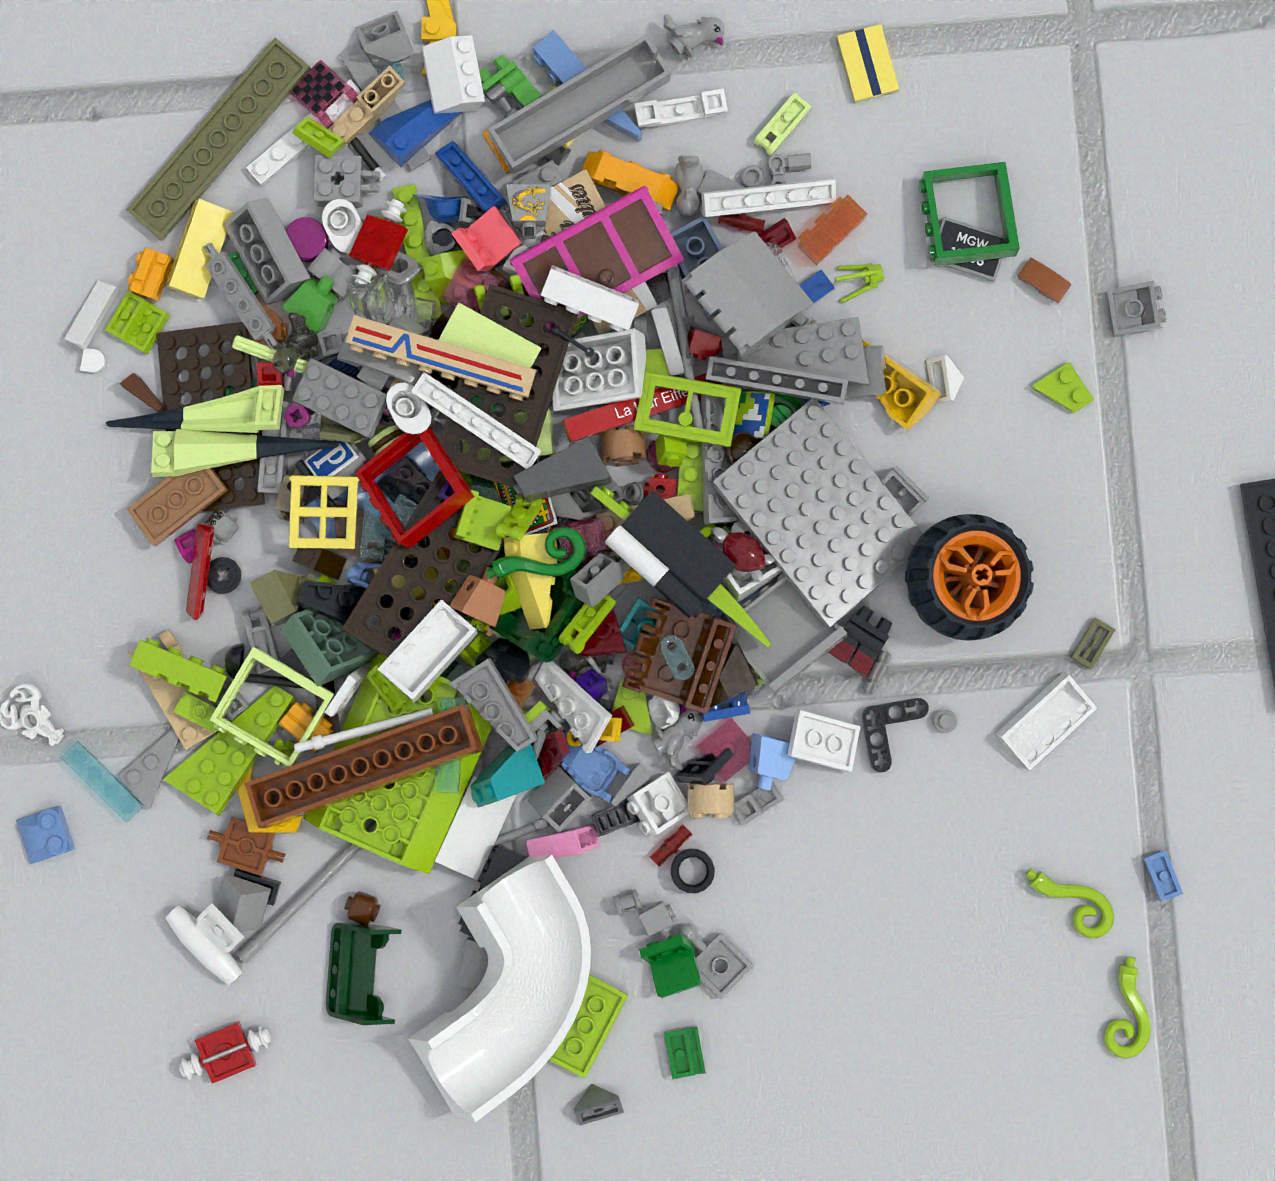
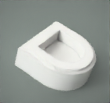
[80,348,107,373]

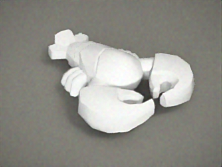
[0,683,64,746]

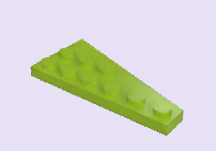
[163,686,296,816]

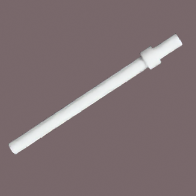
[294,708,433,753]

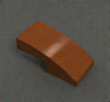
[1018,257,1071,304]

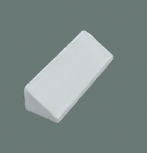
[64,280,119,350]
[651,303,684,376]

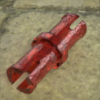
[718,213,765,233]
[649,824,693,867]

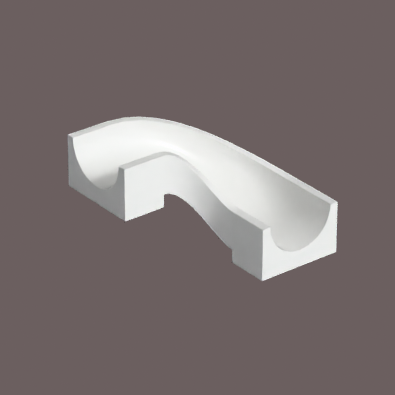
[408,855,591,1122]

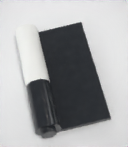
[605,490,737,618]

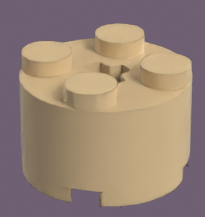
[688,783,734,818]

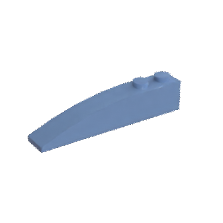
[533,30,643,142]

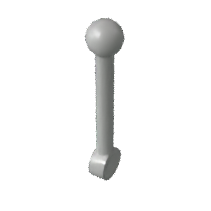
[586,656,612,688]

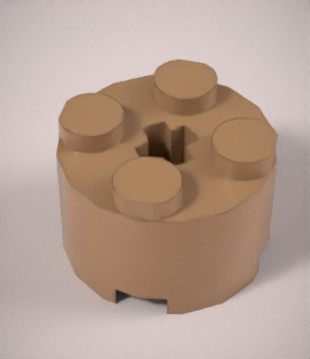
[599,424,647,466]

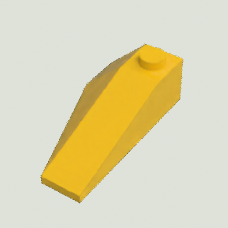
[862,339,942,430]

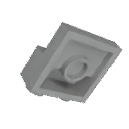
[1107,281,1167,336]

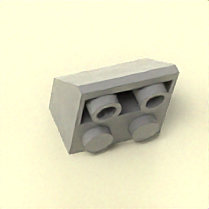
[527,766,592,833]

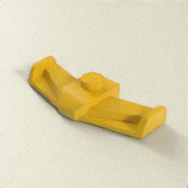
[421,0,457,76]

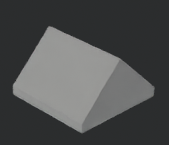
[218,874,271,932]

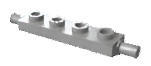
[204,243,279,350]

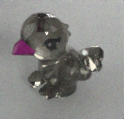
[272,312,318,378]
[559,649,615,679]

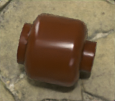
[344,891,381,925]

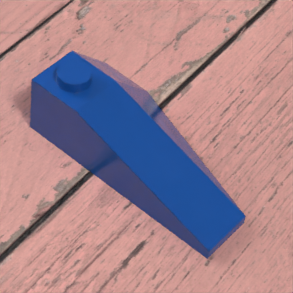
[369,100,462,168]

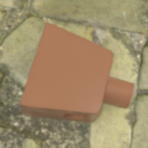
[450,567,505,627]

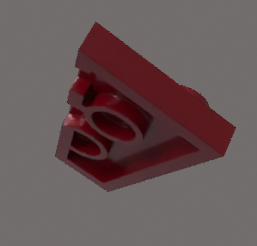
[580,593,628,657]
[531,730,569,788]

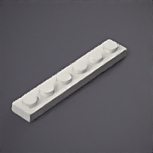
[246,79,361,186]
[702,178,836,217]
[411,372,541,469]

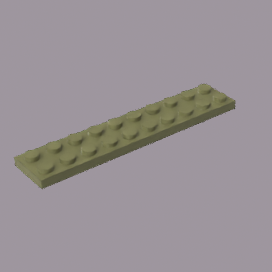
[126,38,311,241]

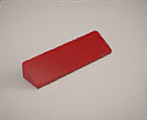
[186,524,215,620]

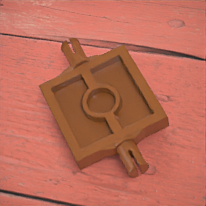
[207,817,286,876]

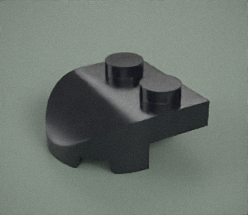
[475,637,530,684]

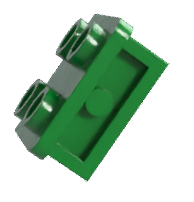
[639,934,701,998]

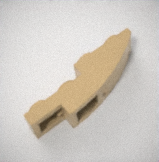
[327,66,406,149]

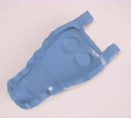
[560,731,632,803]

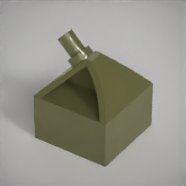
[250,570,316,626]

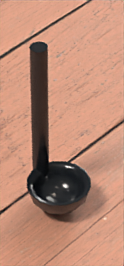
[224,643,314,689]

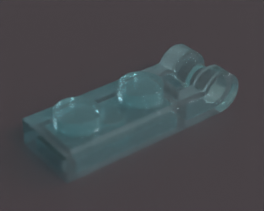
[359,494,389,561]

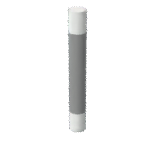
[493,818,548,848]

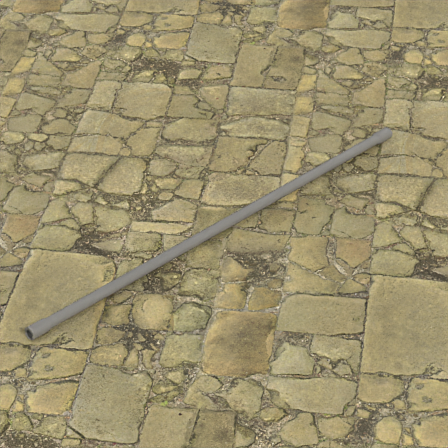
[237,584,627,963]

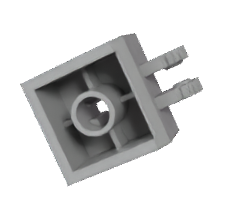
[314,155,380,208]

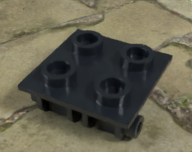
[377,456,431,517]

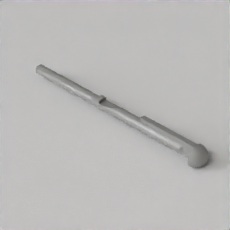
[663,264,703,429]

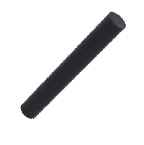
[295,460,340,520]

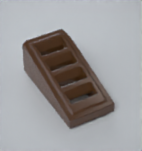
[120,373,165,412]

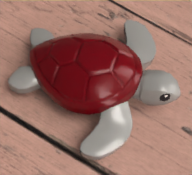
[711,521,775,582]

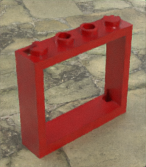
[355,427,475,548]

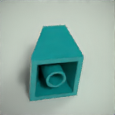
[470,744,545,808]

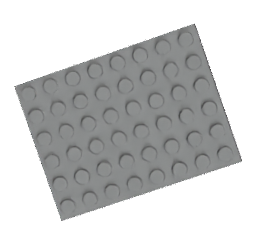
[711,399,923,628]

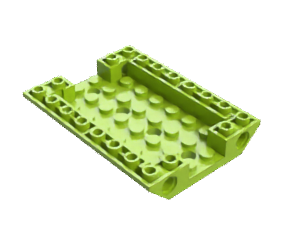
[304,654,493,874]

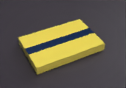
[837,24,899,103]

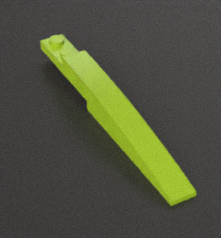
[590,486,772,648]

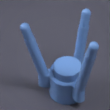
[347,562,382,588]

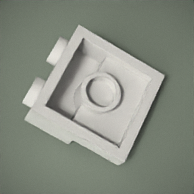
[626,772,689,837]

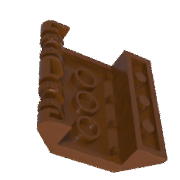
[622,597,737,714]

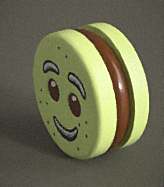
[368,425,404,456]

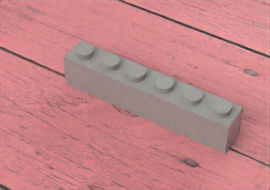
[706,356,848,405]

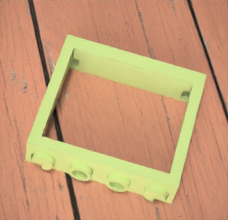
[210,647,336,768]

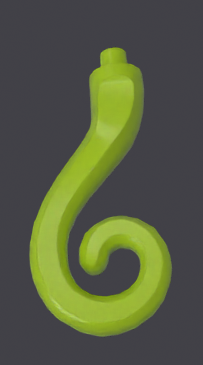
[1025,868,1114,938]
[1104,956,1151,1059]

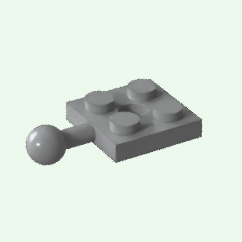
[678,923,754,999]

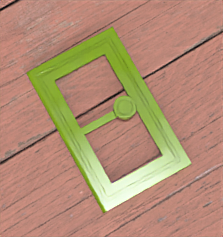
[634,371,742,447]

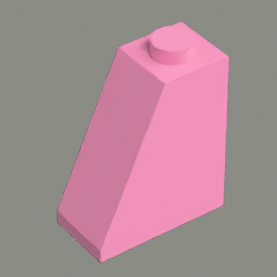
[526,824,600,859]

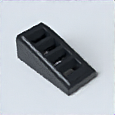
[591,801,640,837]

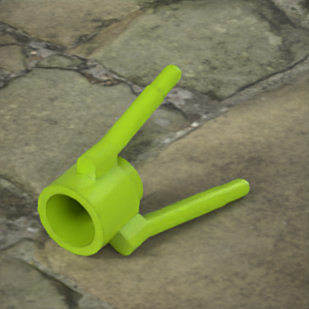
[835,263,884,303]

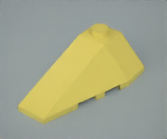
[504,533,558,630]

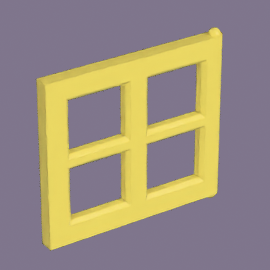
[289,475,360,549]

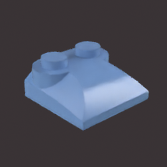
[16,805,75,864]

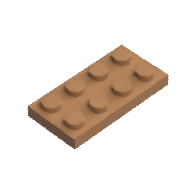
[127,468,228,546]

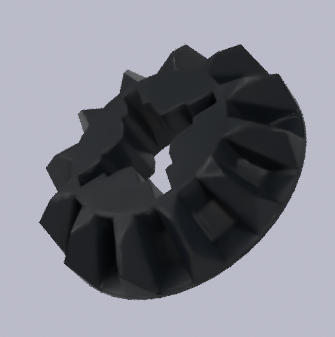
[207,557,241,594]

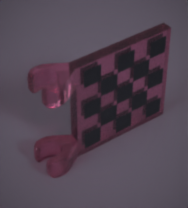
[290,60,358,129]

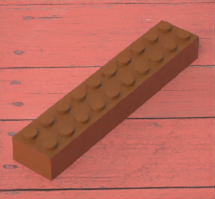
[245,704,484,828]

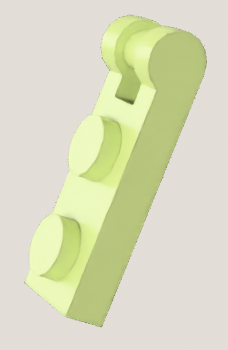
[753,92,812,157]

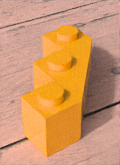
[581,150,679,211]

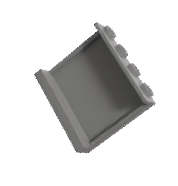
[724,573,847,695]

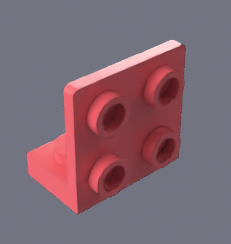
[452,206,522,271]

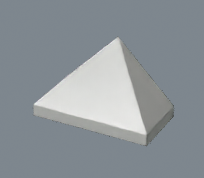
[926,355,964,405]

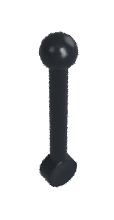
[552,326,594,357]

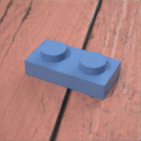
[1143,850,1183,902]

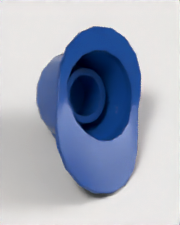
[413,194,468,222]

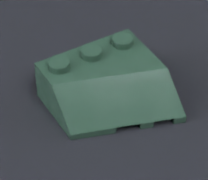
[280,609,380,686]

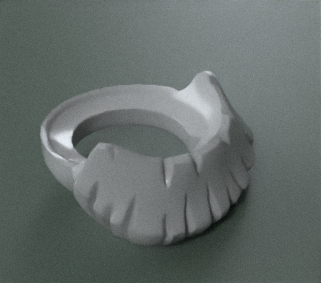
[424,220,457,256]

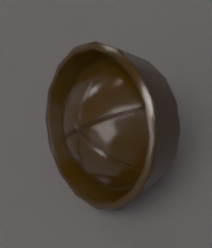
[725,432,759,465]

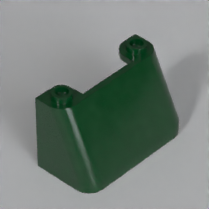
[489,560,585,663]

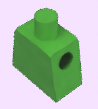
[282,275,338,334]

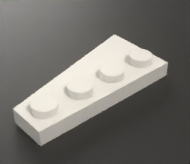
[535,661,612,753]

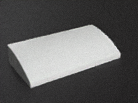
[378,599,478,703]
[996,672,1097,770]
[435,776,516,881]

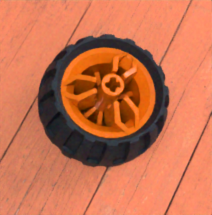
[905,514,1034,641]

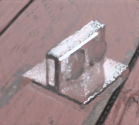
[346,274,398,325]

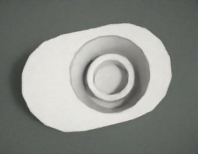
[322,199,363,253]
[386,382,431,434]

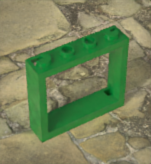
[919,162,1020,266]

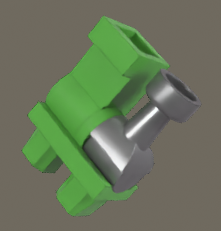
[479,55,542,119]

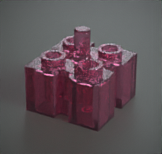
[550,517,608,569]

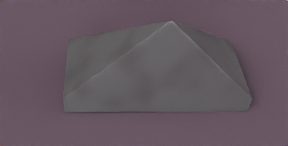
[574,1084,624,1126]

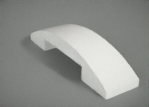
[634,88,728,127]

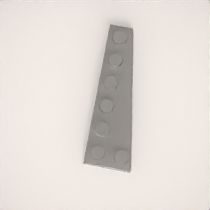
[701,384,741,525]

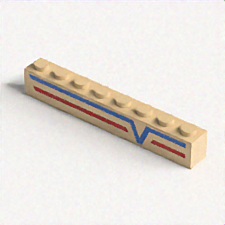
[346,315,536,401]

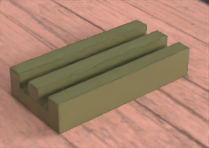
[1071,618,1115,669]

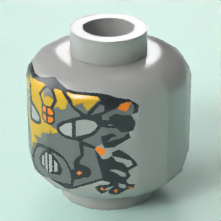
[204,509,239,544]

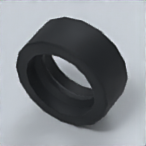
[671,849,715,894]

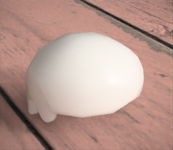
[648,695,680,729]

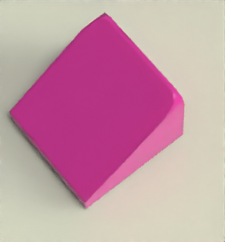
[174,528,196,564]

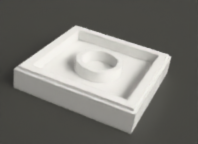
[325,666,368,717]

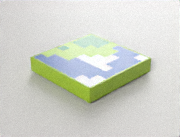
[733,391,775,439]

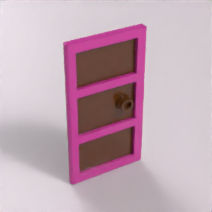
[510,185,684,333]

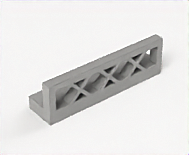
[258,401,291,496]

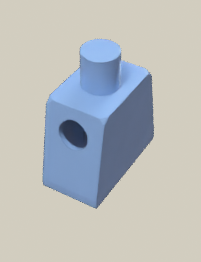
[749,733,796,790]

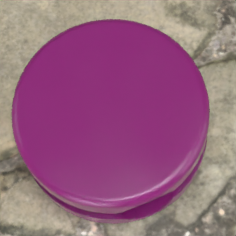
[286,217,329,262]

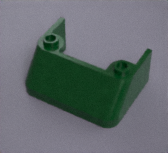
[326,923,402,1025]

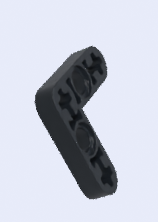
[862,698,929,772]

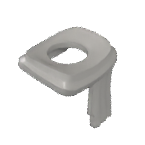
[376,252,421,303]

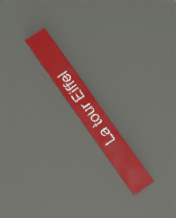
[562,373,737,443]

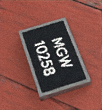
[929,217,1005,282]

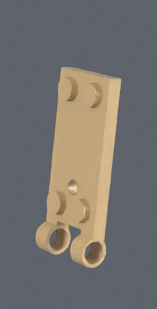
[128,629,219,750]

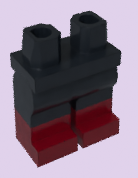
[827,605,892,676]

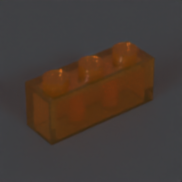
[797,195,867,266]

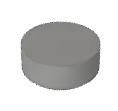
[741,165,764,188]

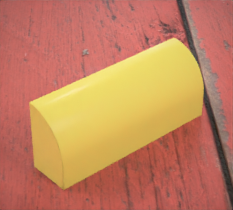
[165,199,234,299]

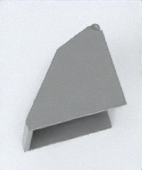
[682,231,813,362]

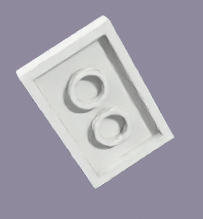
[787,710,860,772]

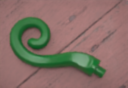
[486,527,586,579]

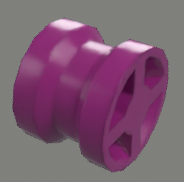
[285,404,312,427]

